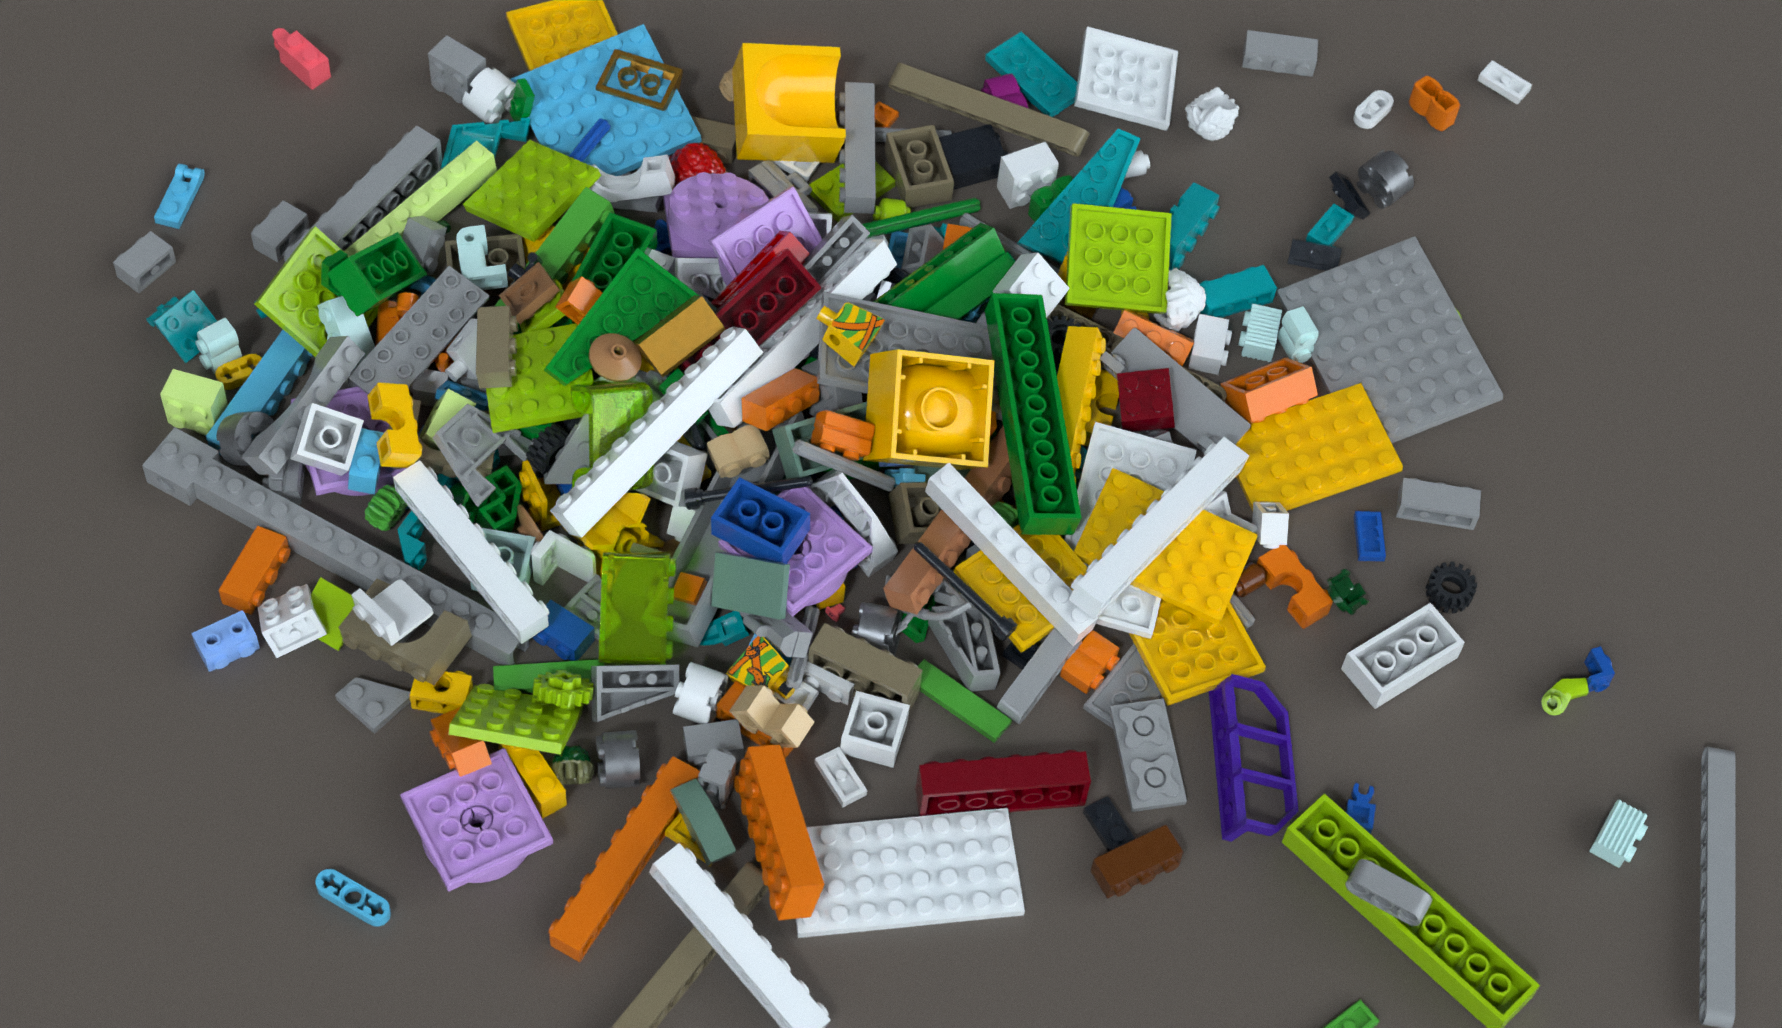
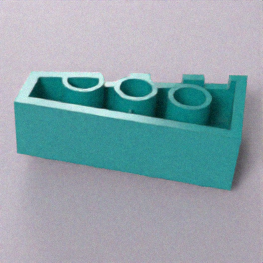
[1169,182,1220,271]

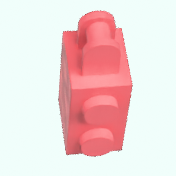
[272,28,331,90]

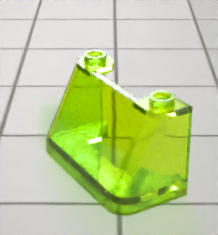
[570,380,654,490]

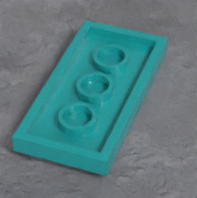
[985,32,1077,117]

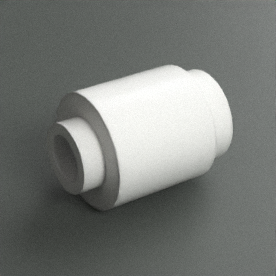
[1124,150,1150,179]

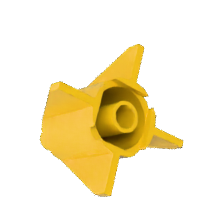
[563,493,665,593]

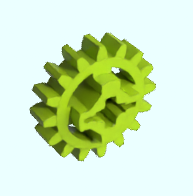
[533,670,594,709]

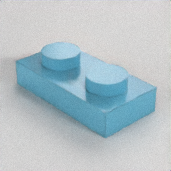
[885,468,925,487]

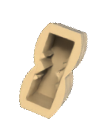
[707,425,770,478]

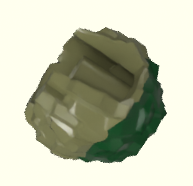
[551,745,595,786]

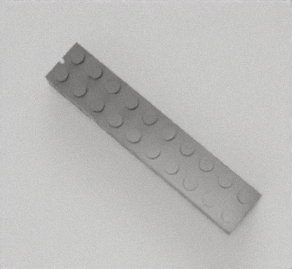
[641,412,805,647]

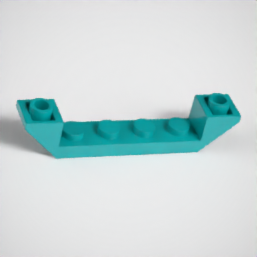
[397,449,500,570]

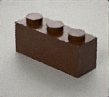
[1090,825,1183,899]

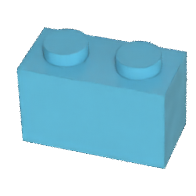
[348,428,384,495]

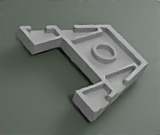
[433,404,534,506]

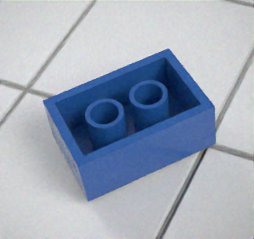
[711,477,810,564]

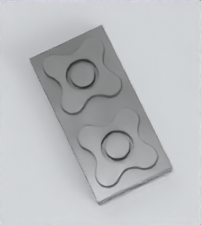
[1109,699,1187,812]

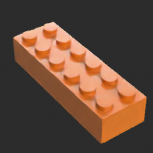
[734,745,825,920]

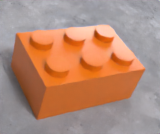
[1220,357,1318,423]

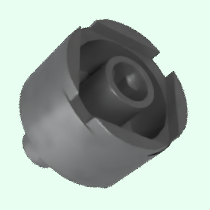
[1357,150,1414,209]
[216,412,275,466]
[852,602,902,657]
[596,730,640,789]

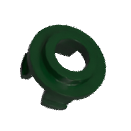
[1327,569,1369,615]

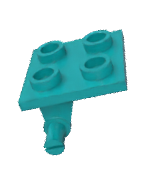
[146,290,217,363]

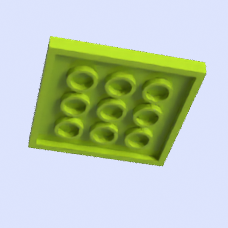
[463,140,601,242]
[1065,203,1172,314]
[254,226,388,357]
[486,323,596,433]
[449,684,583,754]

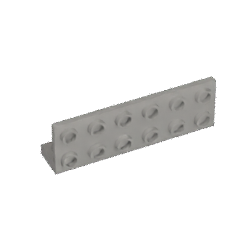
[348,266,489,394]
[1100,328,1251,453]

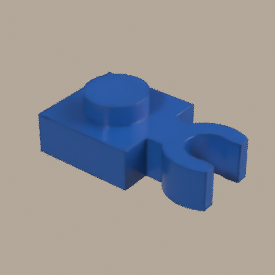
[1345,783,1376,834]

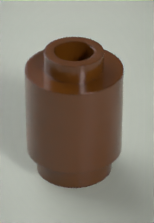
[1234,562,1266,597]

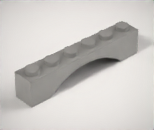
[242,336,365,475]

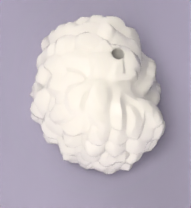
[1185,87,1239,141]
[1153,268,1206,331]

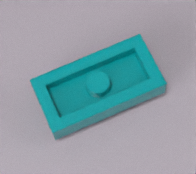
[1306,203,1354,246]

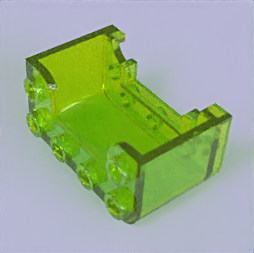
[599,550,676,665]

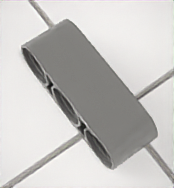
[1345,859,1432,926]

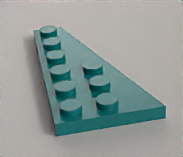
[1016,128,1141,264]

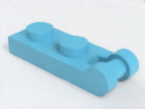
[154,163,205,229]

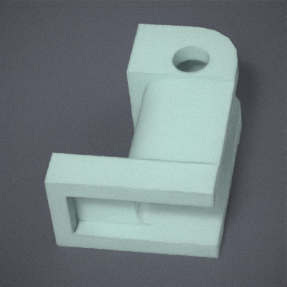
[456,225,508,290]

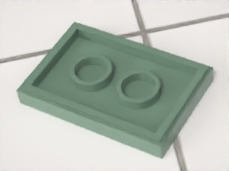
[711,552,790,620]

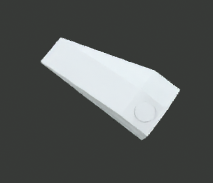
[675,258,727,299]

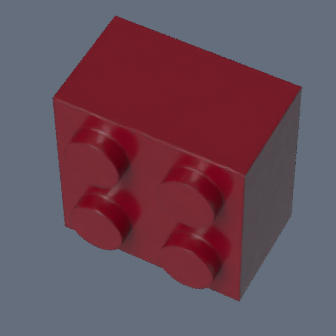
[1117,368,1175,432]

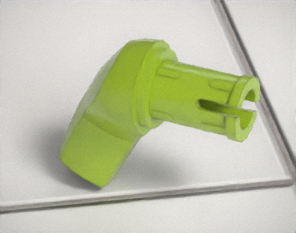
[1541,678,1589,715]

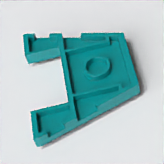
[441,118,530,190]

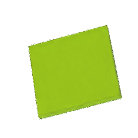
[311,577,355,651]

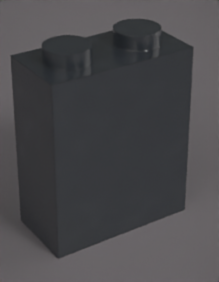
[938,124,1008,190]

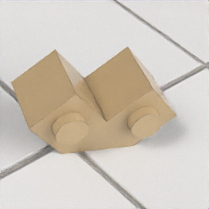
[730,685,814,748]

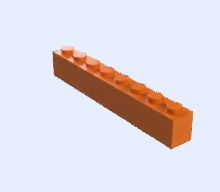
[548,756,700,962]

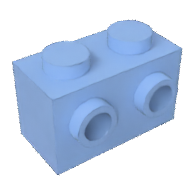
[191,610,260,672]

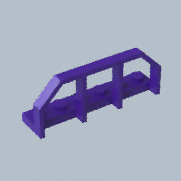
[1209,674,1299,842]

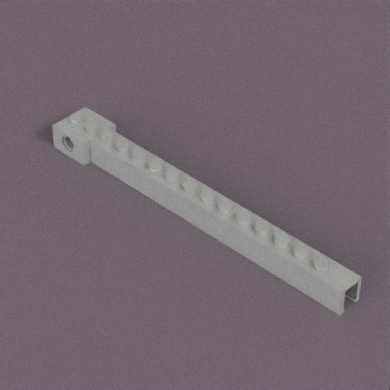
[142,427,529,665]

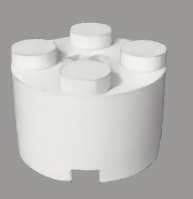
[462,67,516,124]
[673,662,729,724]

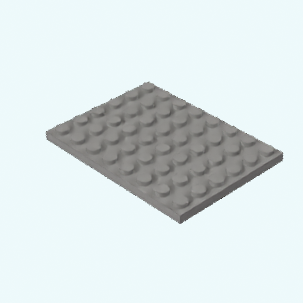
[1277,236,1503,443]

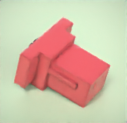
[825,603,845,622]

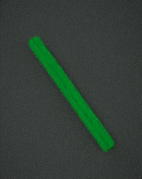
[862,198,981,239]

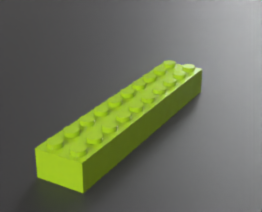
[1282,794,1540,1028]

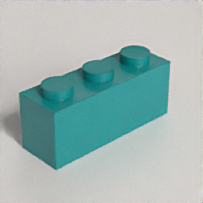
[1200,265,1277,318]

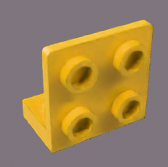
[519,460,561,532]

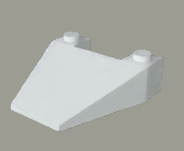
[808,469,898,577]

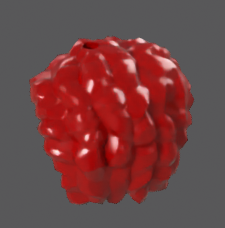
[669,143,726,187]

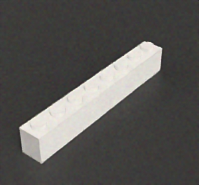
[393,460,549,644]
[925,463,1098,646]
[649,843,830,1028]

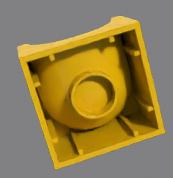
[732,43,846,163]
[863,349,994,470]

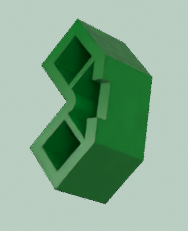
[475,465,522,533]

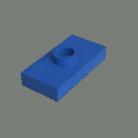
[1353,511,1386,562]

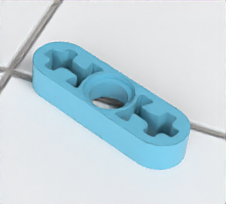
[316,869,391,927]

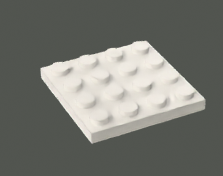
[1074,26,1178,131]

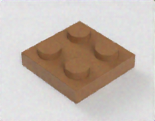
[499,262,560,324]

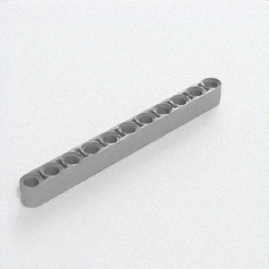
[1699,746,1735,1028]

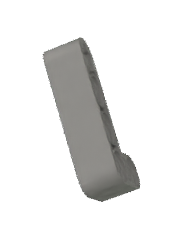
[997,628,1082,724]

